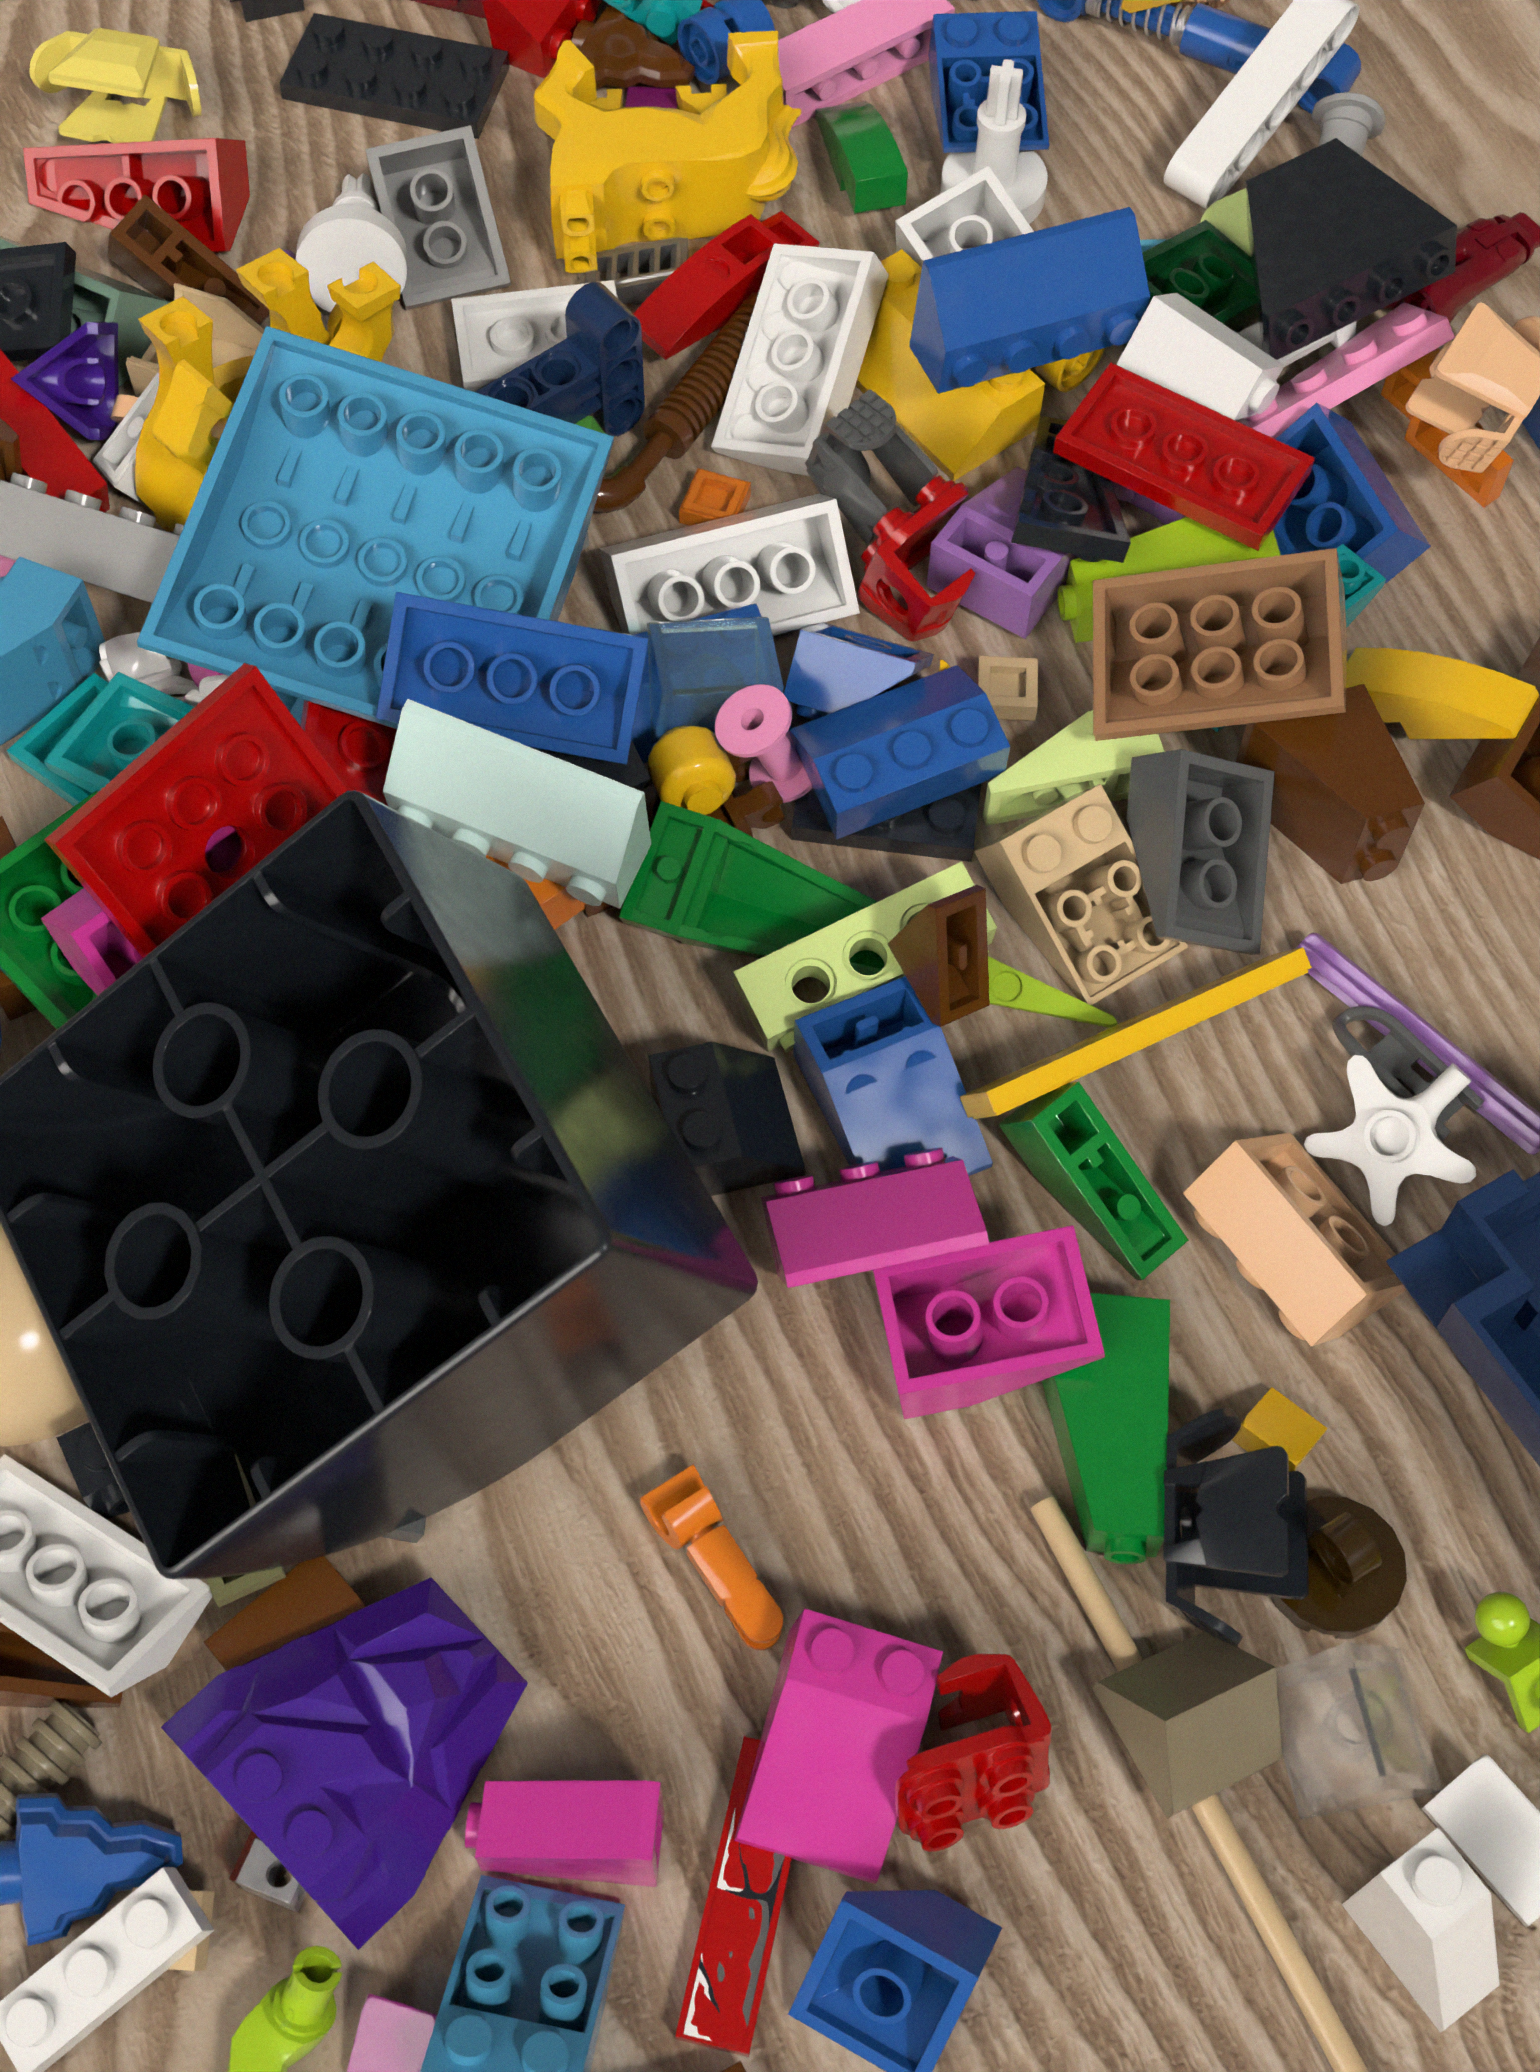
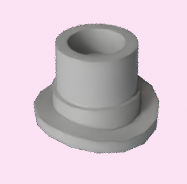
[1311,92,1386,156]

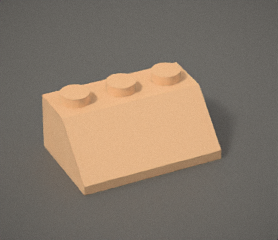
[1183,1132,1407,1346]

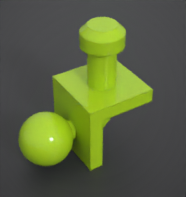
[1465,1591,1540,1733]

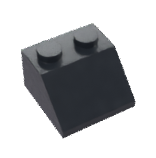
[648,1042,806,1196]

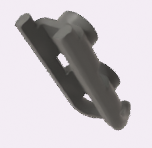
[1332,1006,1485,1141]

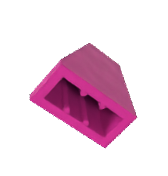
[465,1781,664,1887]

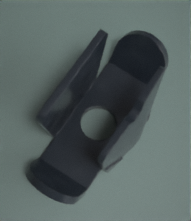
[1163,1408,1309,1647]

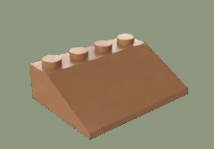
[1093,548,1347,741]

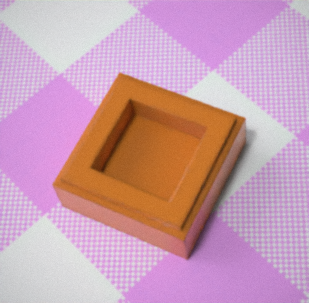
[679,468,751,526]

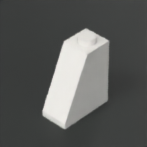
[1116,293,1285,420]
[1342,1827,1500,2032]

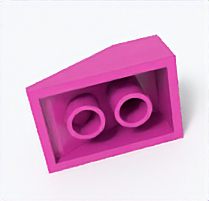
[873,1225,1105,1420]
[734,1608,943,1884]

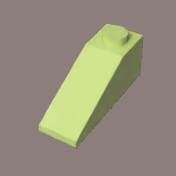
[983,710,1165,826]

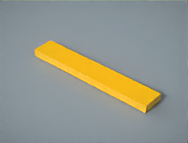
[960,947,1312,1119]

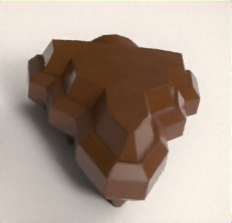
[571,5,695,91]

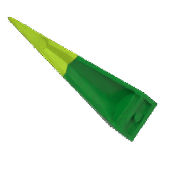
[619,801,1118,1028]

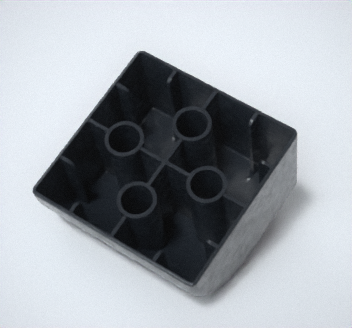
[0,790,758,1579]

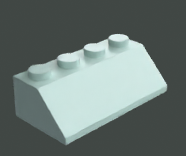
[383,699,651,909]

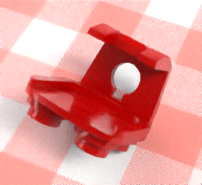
[857,475,975,642]
[895,1654,1052,1852]

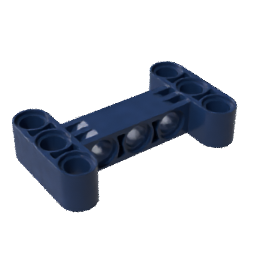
[475,282,645,437]

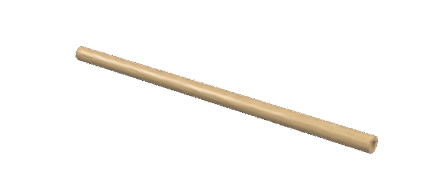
[1030,1496,1369,2072]

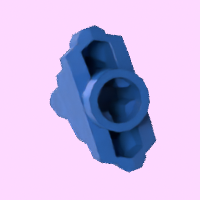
[0,1793,183,1946]

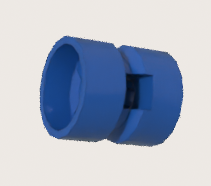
[678,0,775,85]

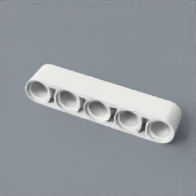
[1164,0,1360,209]

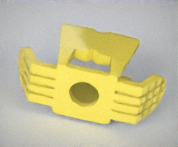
[30,28,201,143]

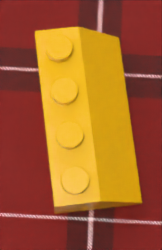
[855,249,1045,481]

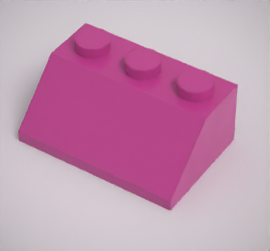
[761,1147,990,1288]

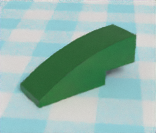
[816,101,908,213]

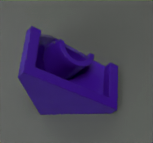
[11,322,119,440]

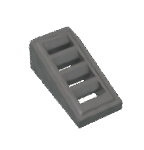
[580,238,688,304]

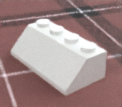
[600,493,860,637]

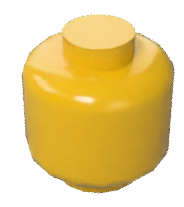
[648,725,736,815]

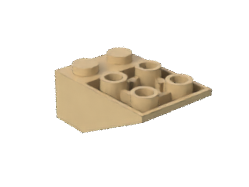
[974,784,1188,1005]

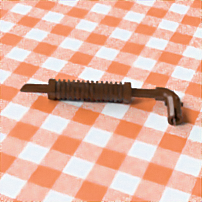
[594,293,759,513]

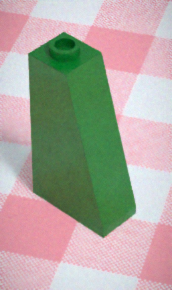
[1042,1293,1170,1564]

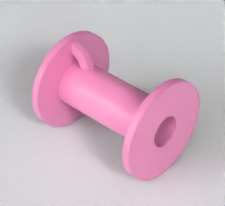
[715,684,813,803]

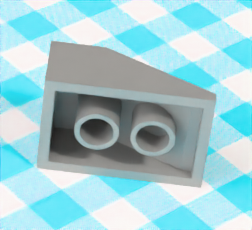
[365,125,511,310]

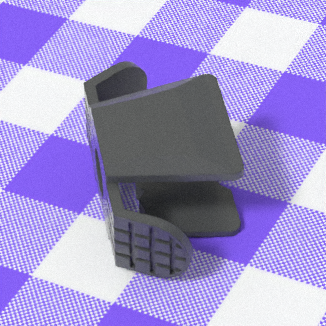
[805,389,938,544]

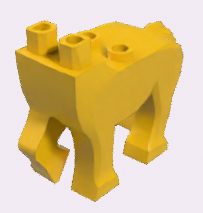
[534,31,801,273]
[135,248,401,532]

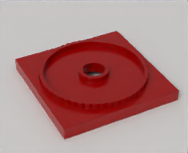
[44,663,348,958]

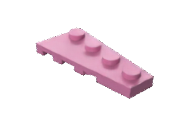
[1235,302,1455,439]

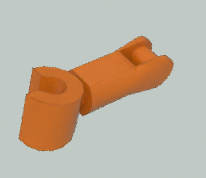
[640,1464,783,1650]

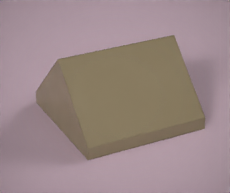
[1091,1632,1283,1819]

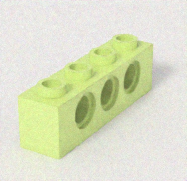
[733,861,997,1052]

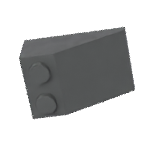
[1127,749,1274,955]

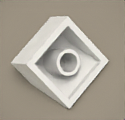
[895,166,1034,267]

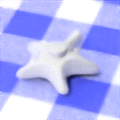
[1304,1055,1476,1226]

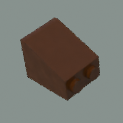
[1235,684,1425,884]

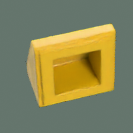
[1232,1387,1328,1472]

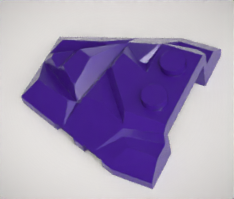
[161,1577,528,1950]

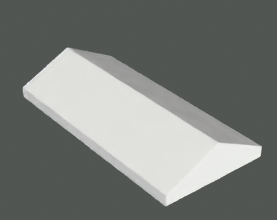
[0,1454,213,1697]

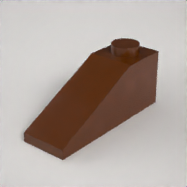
[108,194,270,326]

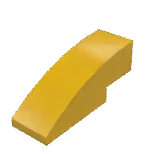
[1346,647,1539,739]

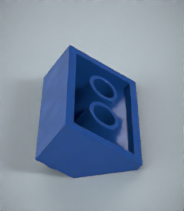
[1273,403,1431,584]
[789,665,1010,840]

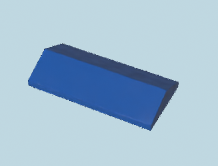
[376,592,649,764]

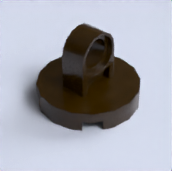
[1271,1496,1407,1639]

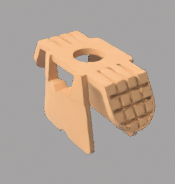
[1406,303,1540,473]

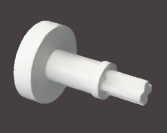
[940,60,1048,224]
[296,173,408,313]

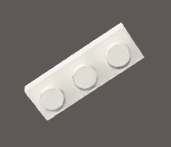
[0,1867,214,2072]

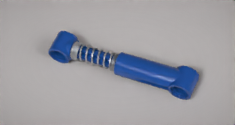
[1037,0,1361,114]

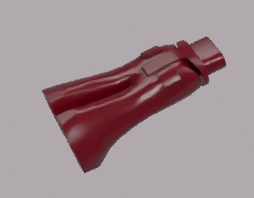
[1382,212,1540,323]

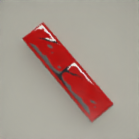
[675,1736,792,2057]

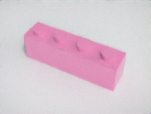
[778,0,955,128]

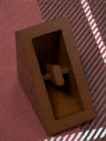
[888,885,990,1027]

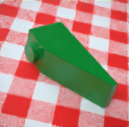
[999,1081,1189,1280]

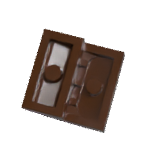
[203,1556,366,1671]

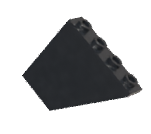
[1246,138,1457,360]

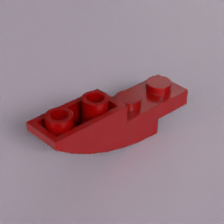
[633,211,820,360]

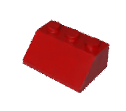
[482,0,603,79]

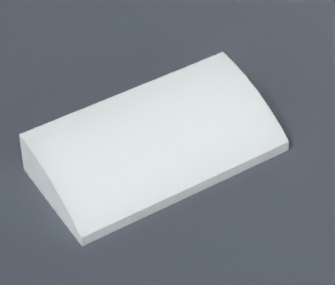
[711,244,889,476]

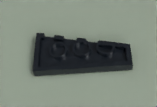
[1011,416,1131,563]

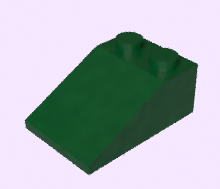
[1122,220,1258,346]

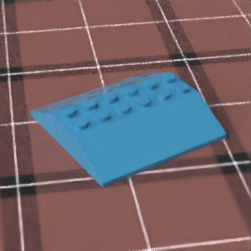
[137,326,614,729]

